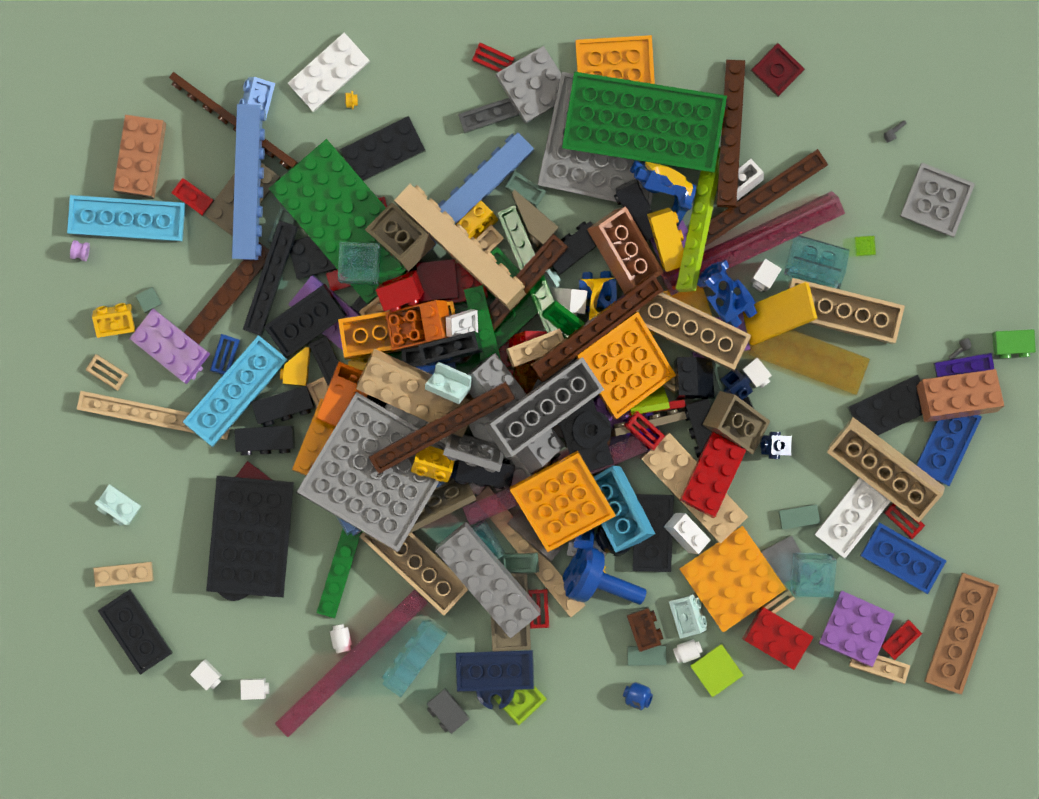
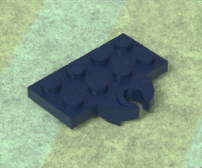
[456,650,534,710]

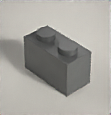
[427,688,470,734]

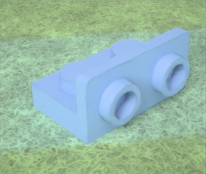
[239,77,275,118]

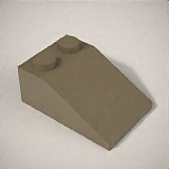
[512,190,558,248]
[365,203,436,272]
[702,391,770,455]

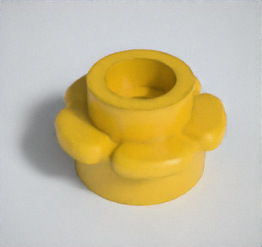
[345,91,358,110]

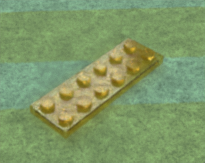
[748,330,870,395]

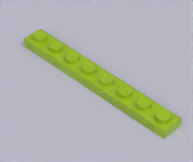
[676,147,721,292]

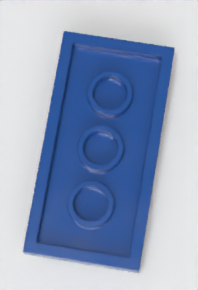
[916,415,982,486]
[860,523,946,594]

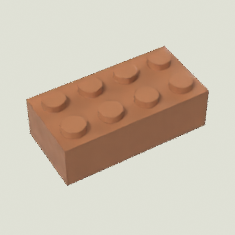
[113,114,166,199]
[587,207,664,294]
[916,369,1004,423]

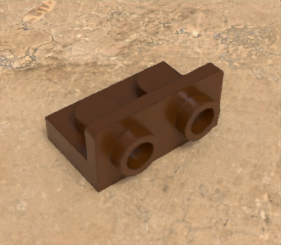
[627,607,664,652]

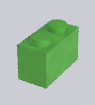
[992,329,1036,359]

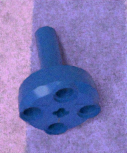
[563,547,646,605]

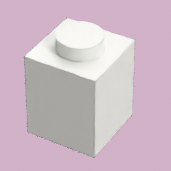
[741,358,772,388]
[190,659,222,691]
[240,678,269,700]

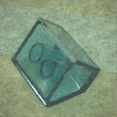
[784,234,849,289]

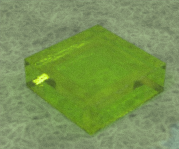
[855,236,876,256]

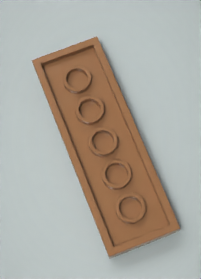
[924,573,999,695]

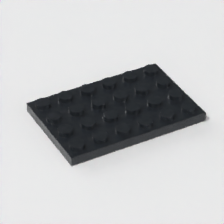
[206,476,294,598]

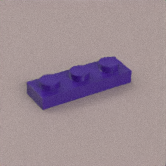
[934,353,994,378]

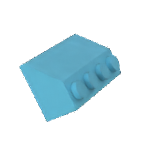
[594,466,655,552]

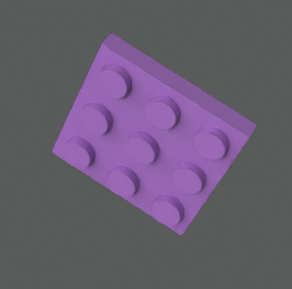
[818,591,895,668]

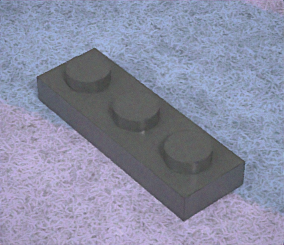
[458,98,519,134]

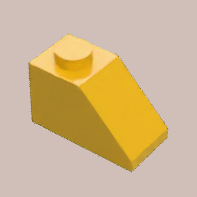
[280,347,311,386]

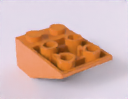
[385,300,449,351]
[316,362,368,427]

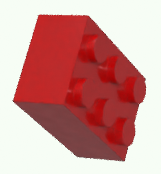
[742,606,814,670]

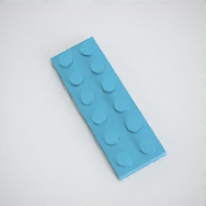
[67,195,185,242]
[183,335,288,447]

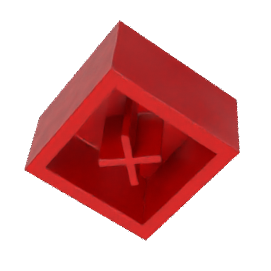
[376,270,424,312]

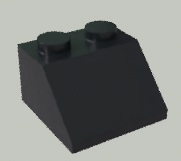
[674,357,714,399]

